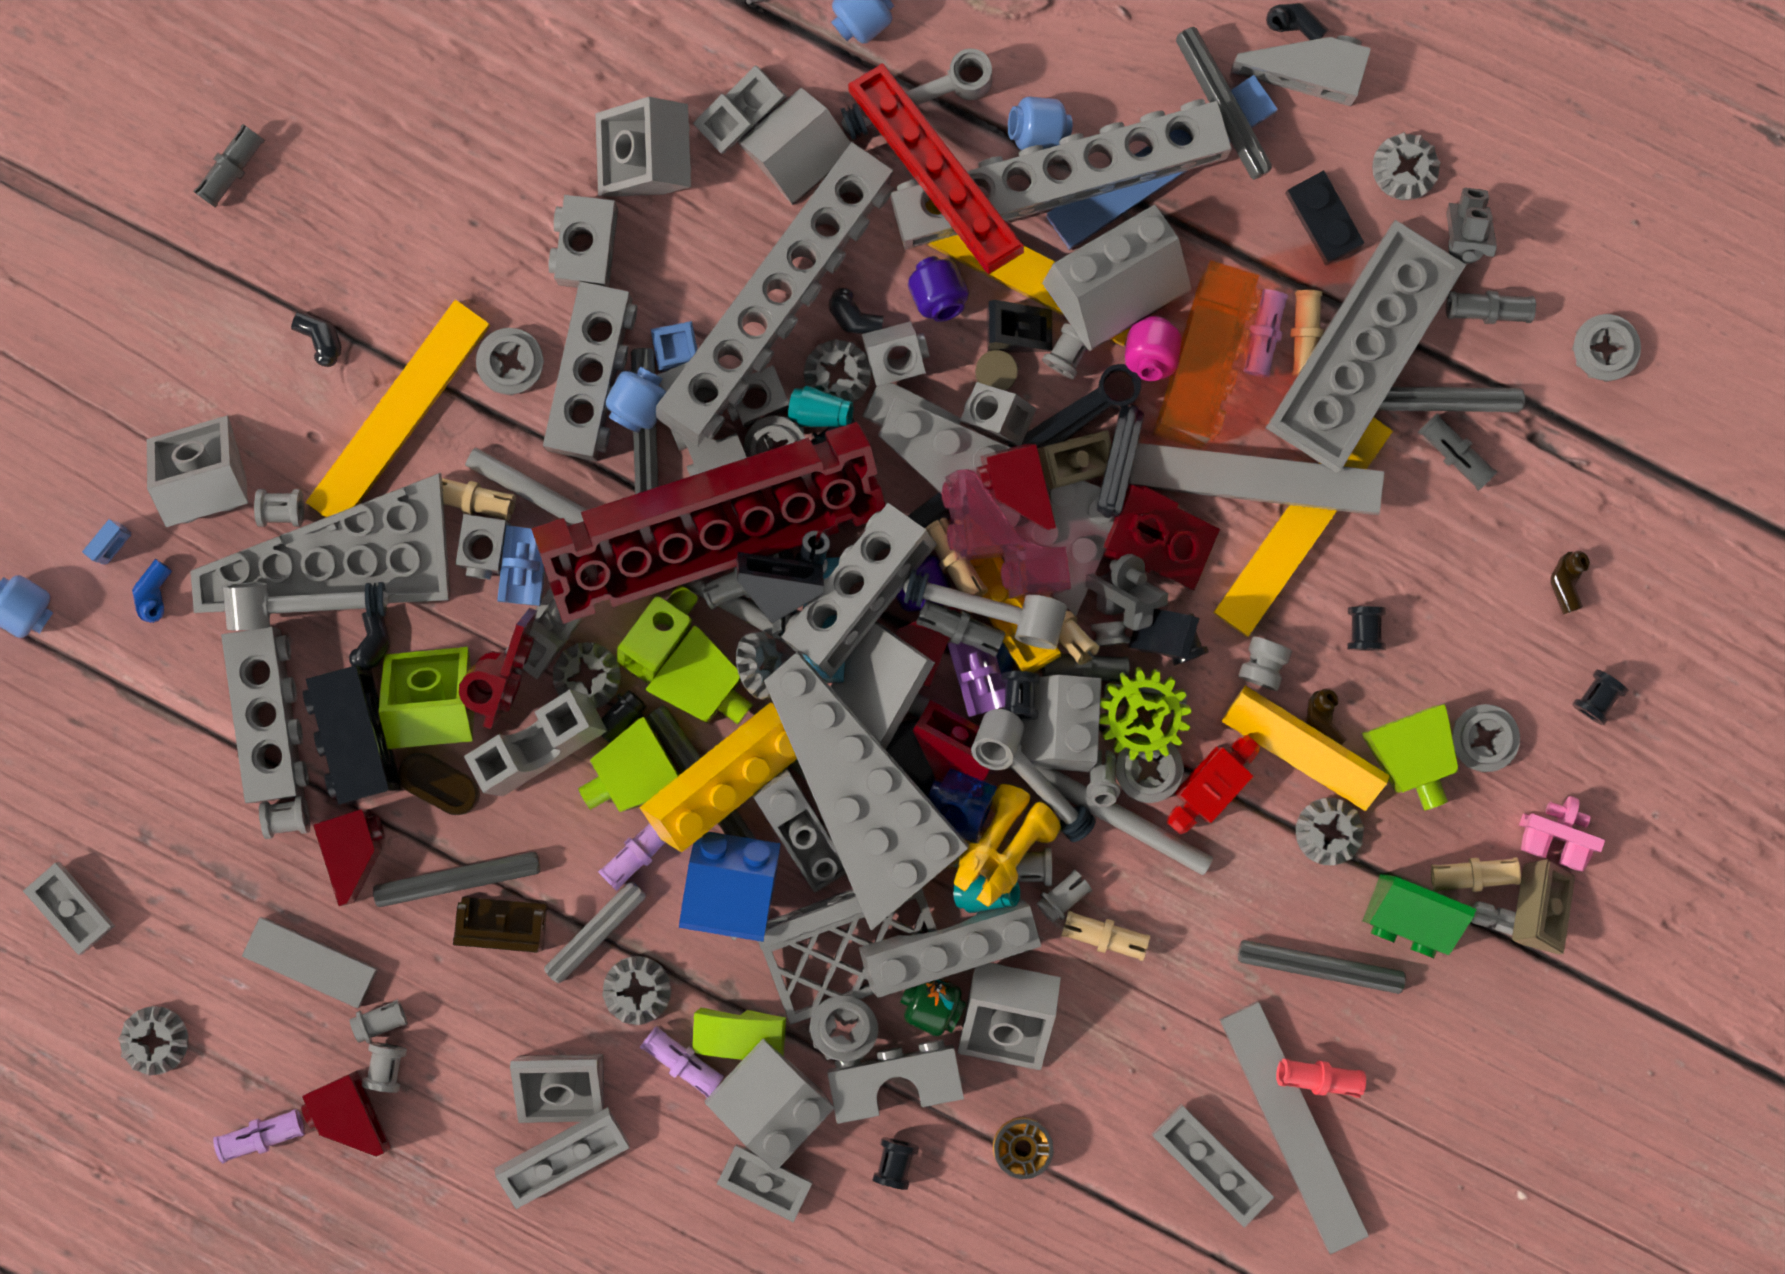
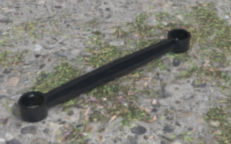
[908,364,1141,528]

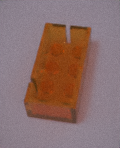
[1153,260,1263,449]

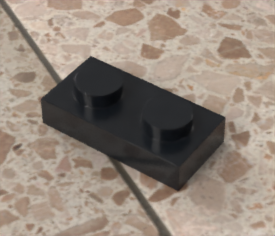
[1285,170,1365,266]

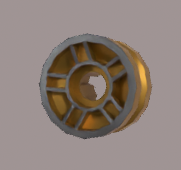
[993,1117,1054,1179]

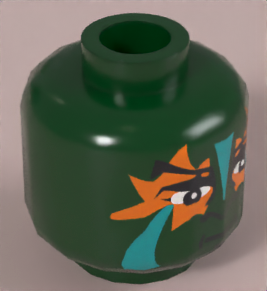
[899,978,966,1037]

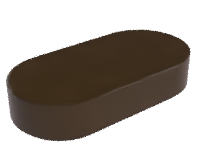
[398,753,480,815]

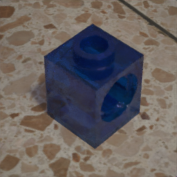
[927,768,997,843]

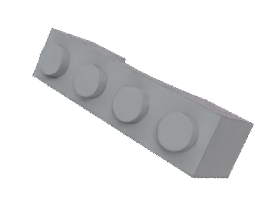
[859,898,1041,998]

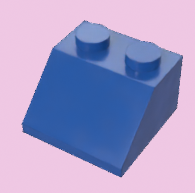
[679,831,781,942]

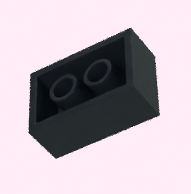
[303,665,404,805]

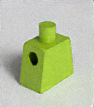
[617,585,698,685]
[645,625,753,725]
[1362,704,1458,811]
[578,717,680,812]

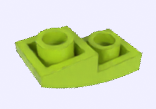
[692,1007,786,1060]

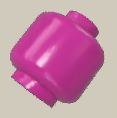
[1125,316,1181,381]

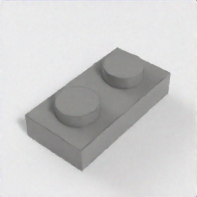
[23,862,115,955]
[717,1144,813,1222]

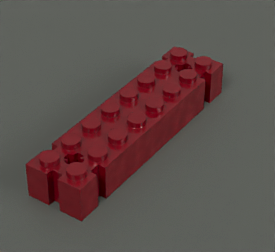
[531,422,885,624]

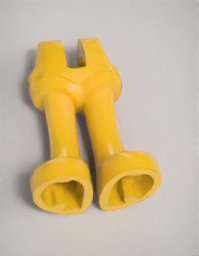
[954,784,1061,907]

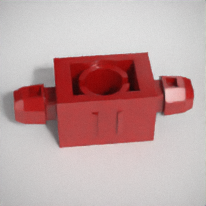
[1167,735,1260,835]

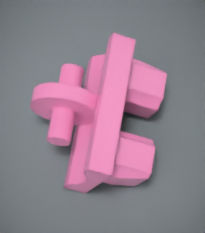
[1519,796,1605,871]

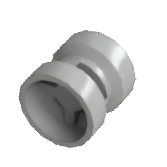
[1238,636,1292,691]

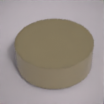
[975,350,1018,391]

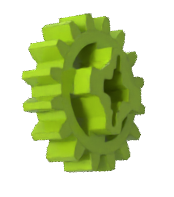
[1099,667,1191,762]

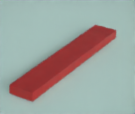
[848,63,1024,275]

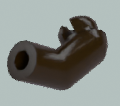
[1550,551,1590,615]
[1306,688,1347,745]

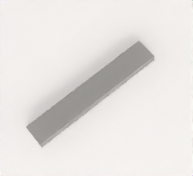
[1128,443,1385,515]
[1219,1001,1369,1255]

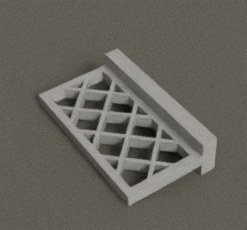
[758,888,937,1025]

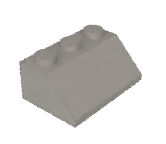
[1042,205,1191,351]

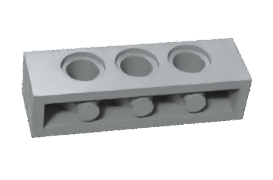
[543,281,638,462]
[781,503,937,678]
[221,627,309,803]

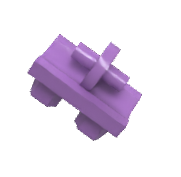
[947,642,1005,717]

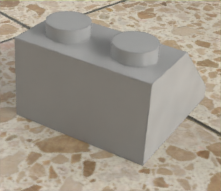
[595,97,691,197]
[147,416,248,527]
[1010,675,1101,772]
[957,963,1061,1070]
[704,1039,834,1171]

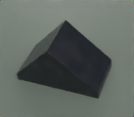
[987,300,1053,353]
[736,552,824,623]

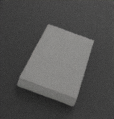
[789,621,935,779]

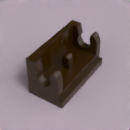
[453,897,548,953]

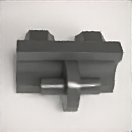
[1446,188,1497,264]
[1085,554,1168,630]

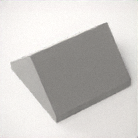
[738,88,850,205]
[510,1054,604,1123]

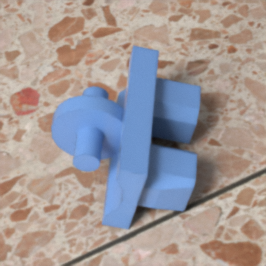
[497,525,545,606]

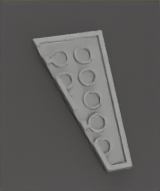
[878,397,1116,616]
[190,473,450,613]
[764,651,969,931]

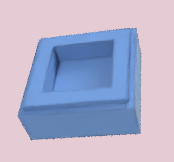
[650,321,698,372]
[82,519,132,565]

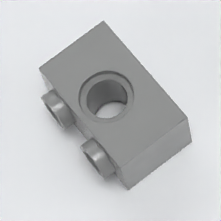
[549,195,618,288]

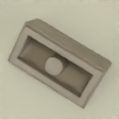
[1037,430,1111,490]
[1512,859,1575,955]

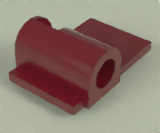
[1103,485,1220,591]
[458,608,537,729]

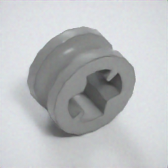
[1091,621,1131,646]

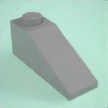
[1231,35,1371,106]

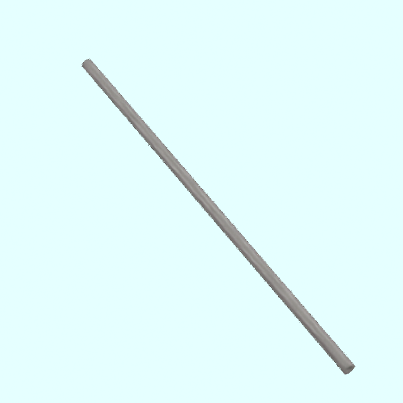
[465,447,1213,876]

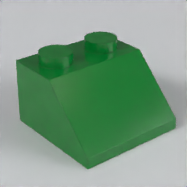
[1362,874,1477,959]

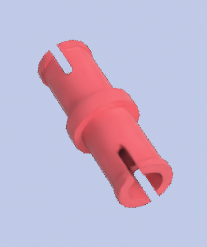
[1276,1058,1366,1098]

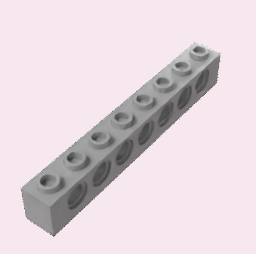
[891,99,1232,250]
[656,142,894,447]

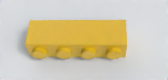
[639,702,797,852]

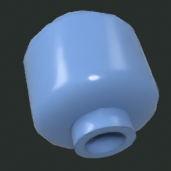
[831,0,894,44]
[1008,97,1073,150]
[606,366,666,433]
[0,575,54,638]

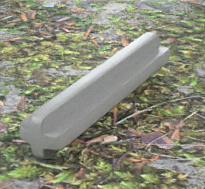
[544,882,646,983]

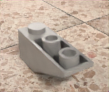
[752,768,846,893]

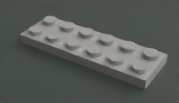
[1265,220,1466,473]

